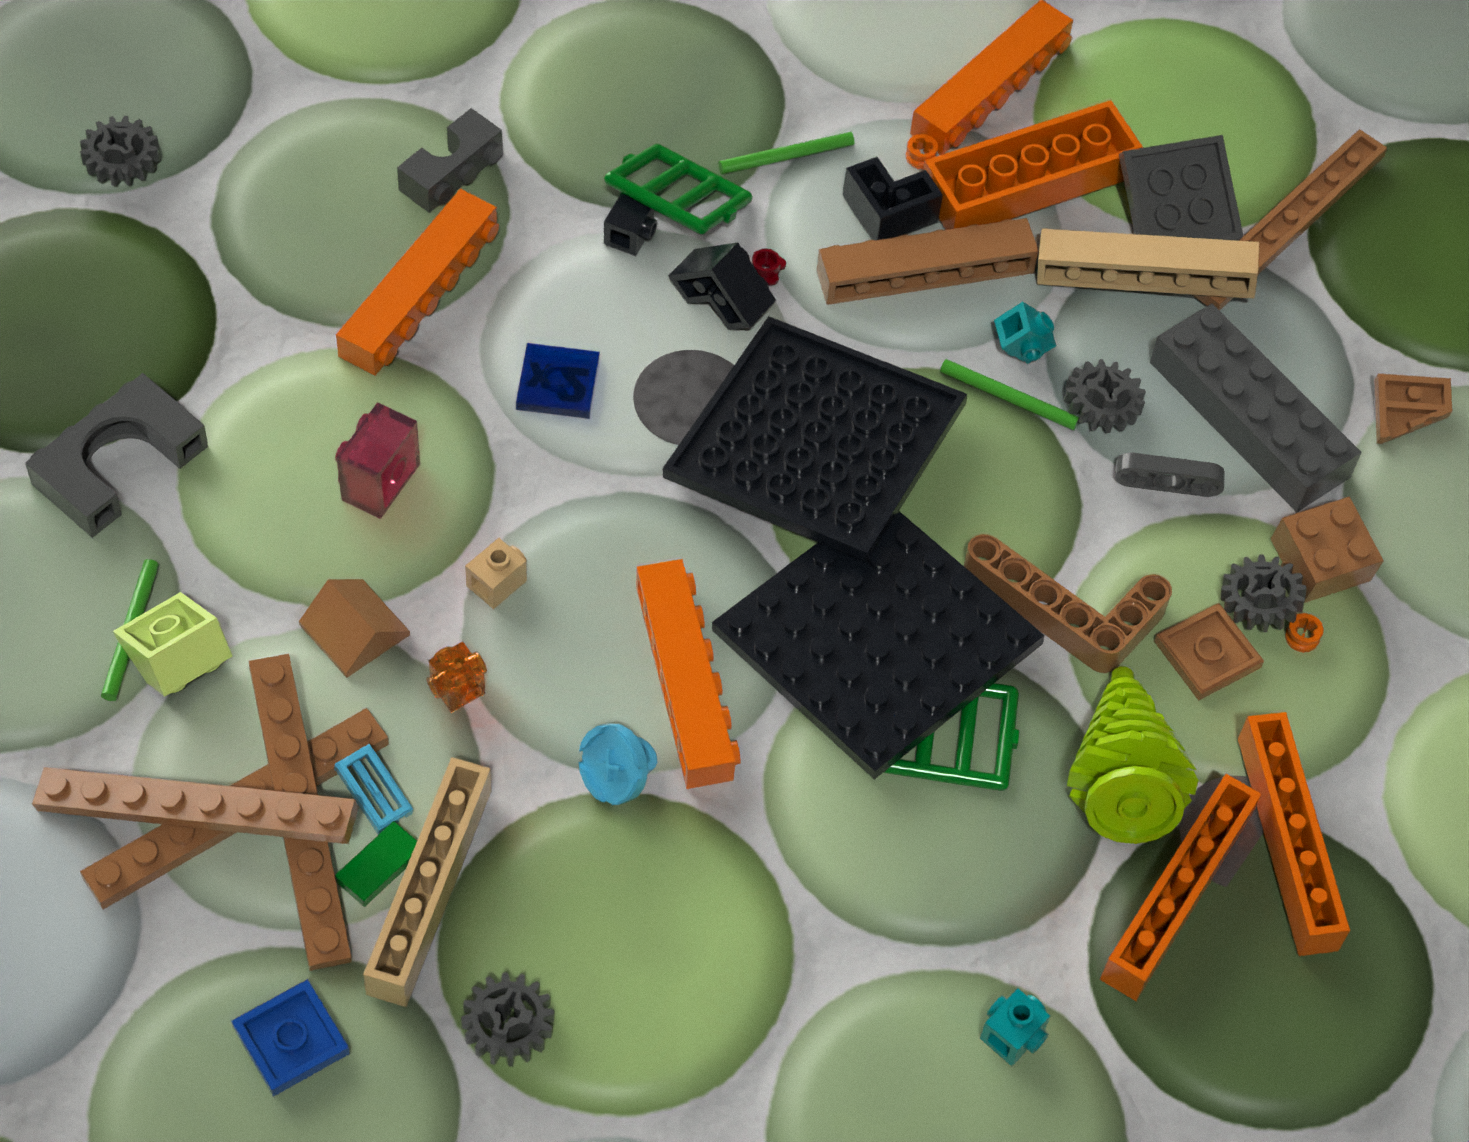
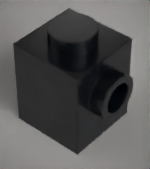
[603,193,658,256]

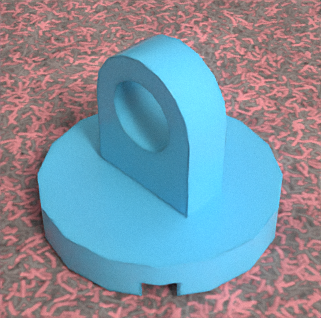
[578,723,657,805]

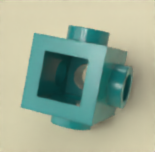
[994,301,1056,364]
[980,988,1050,1066]

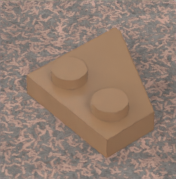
[1374,373,1452,444]

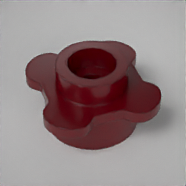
[752,249,786,285]

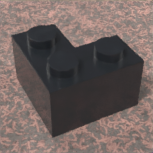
[843,157,943,240]
[668,242,776,330]

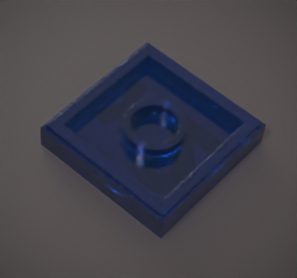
[516,343,600,419]

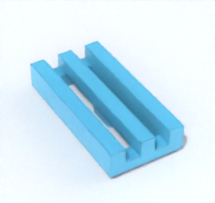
[334,744,414,834]

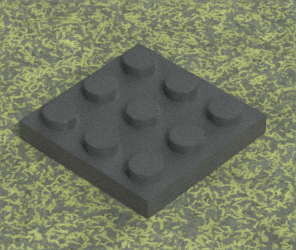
[1119,135,1243,241]

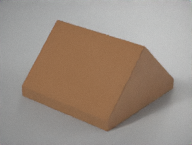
[299,579,410,678]

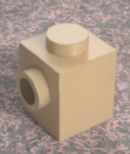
[465,538,527,609]

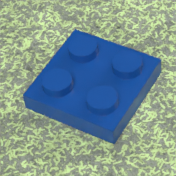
[231,979,350,1097]

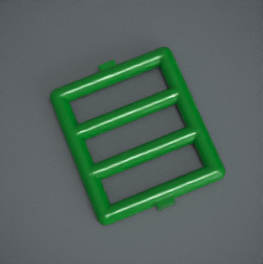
[604,143,753,235]
[883,683,1020,791]

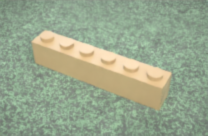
[1037,228,1259,299]
[363,757,492,1007]

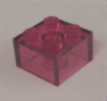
[335,402,420,519]

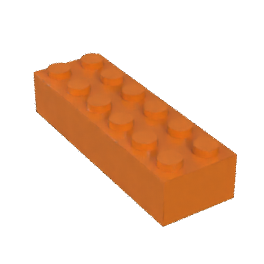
[923,100,1143,230]

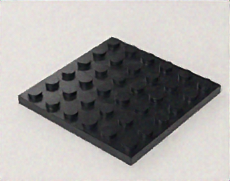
[662,316,967,562]
[712,511,1045,780]

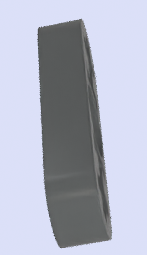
[1115,453,1225,497]

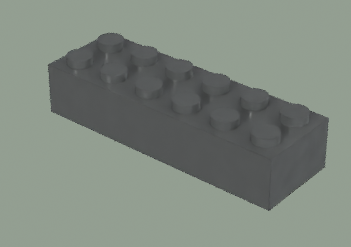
[1150,304,1362,513]

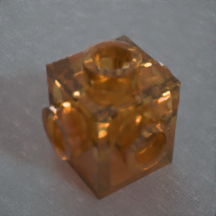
[426,641,487,713]

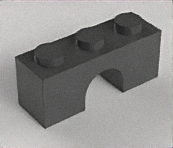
[397,108,503,213]

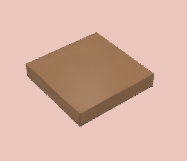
[1154,603,1264,700]

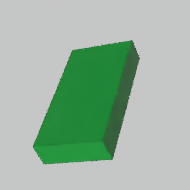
[335,821,417,907]

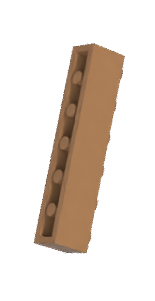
[816,218,1039,305]

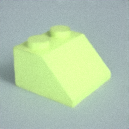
[113,592,233,697]

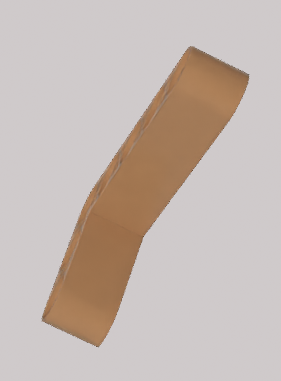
[964,534,1172,673]

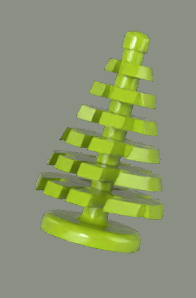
[1067,666,1199,844]

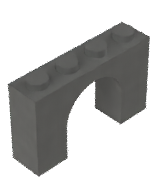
[25,373,208,538]

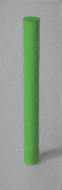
[718,132,855,175]
[940,359,1079,431]
[101,559,159,701]

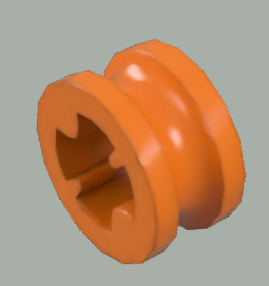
[906,134,938,169]
[1285,613,1324,653]

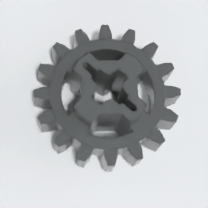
[80,116,160,186]
[1064,359,1146,433]
[1220,554,1306,632]
[461,972,554,1067]

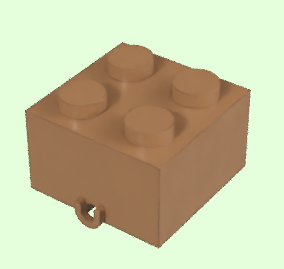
[1271,496,1384,603]

